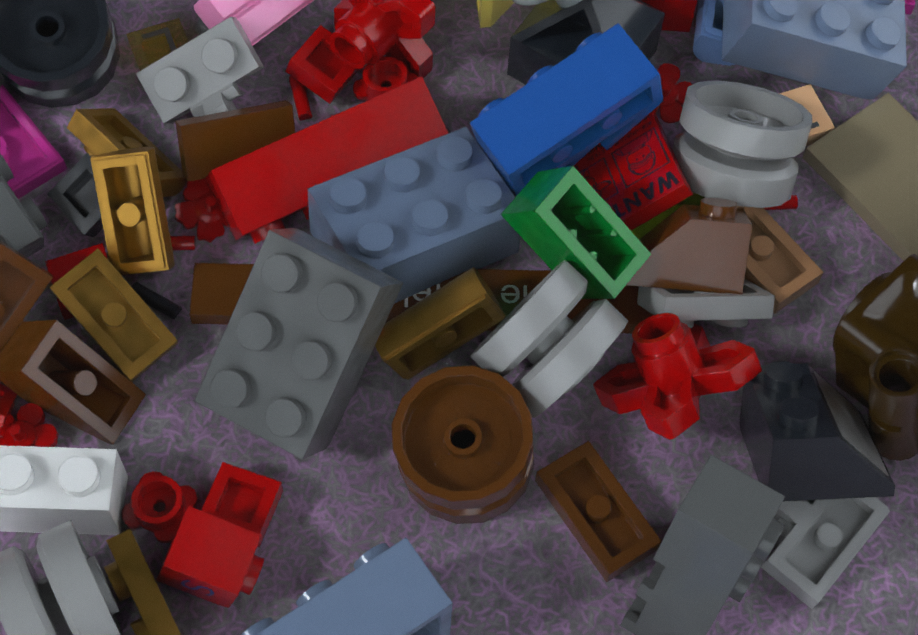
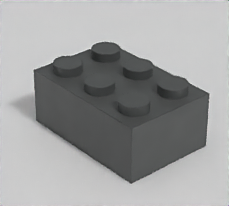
[194,228,403,460]

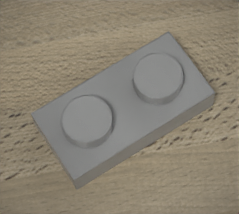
[637,279,775,328]

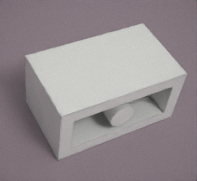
[0,445,128,535]

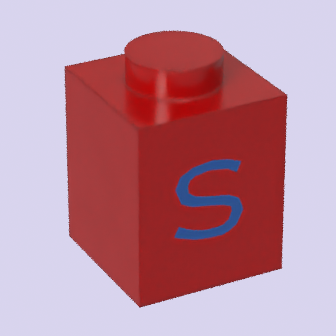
[156,505,265,608]

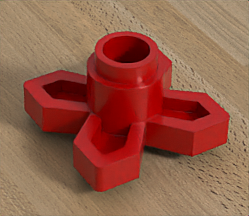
[330,0,436,79]
[593,313,762,440]

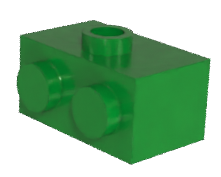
[500,166,651,299]

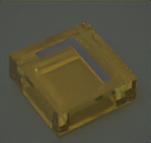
[126,18,189,71]

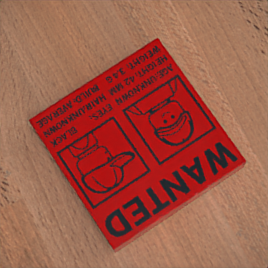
[574,111,693,231]

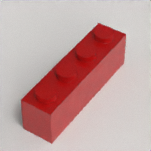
[205,76,448,244]

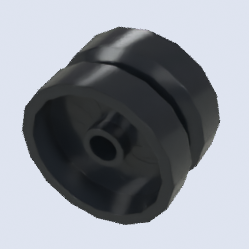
[0,0,120,108]

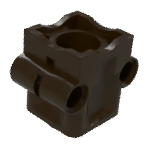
[832,254,918,461]

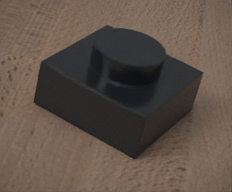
[47,153,103,237]

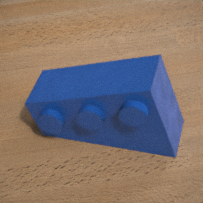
[470,23,663,197]

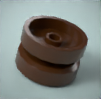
[392,365,534,524]

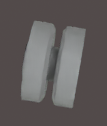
[672,80,812,208]
[470,259,628,418]
[0,520,124,635]

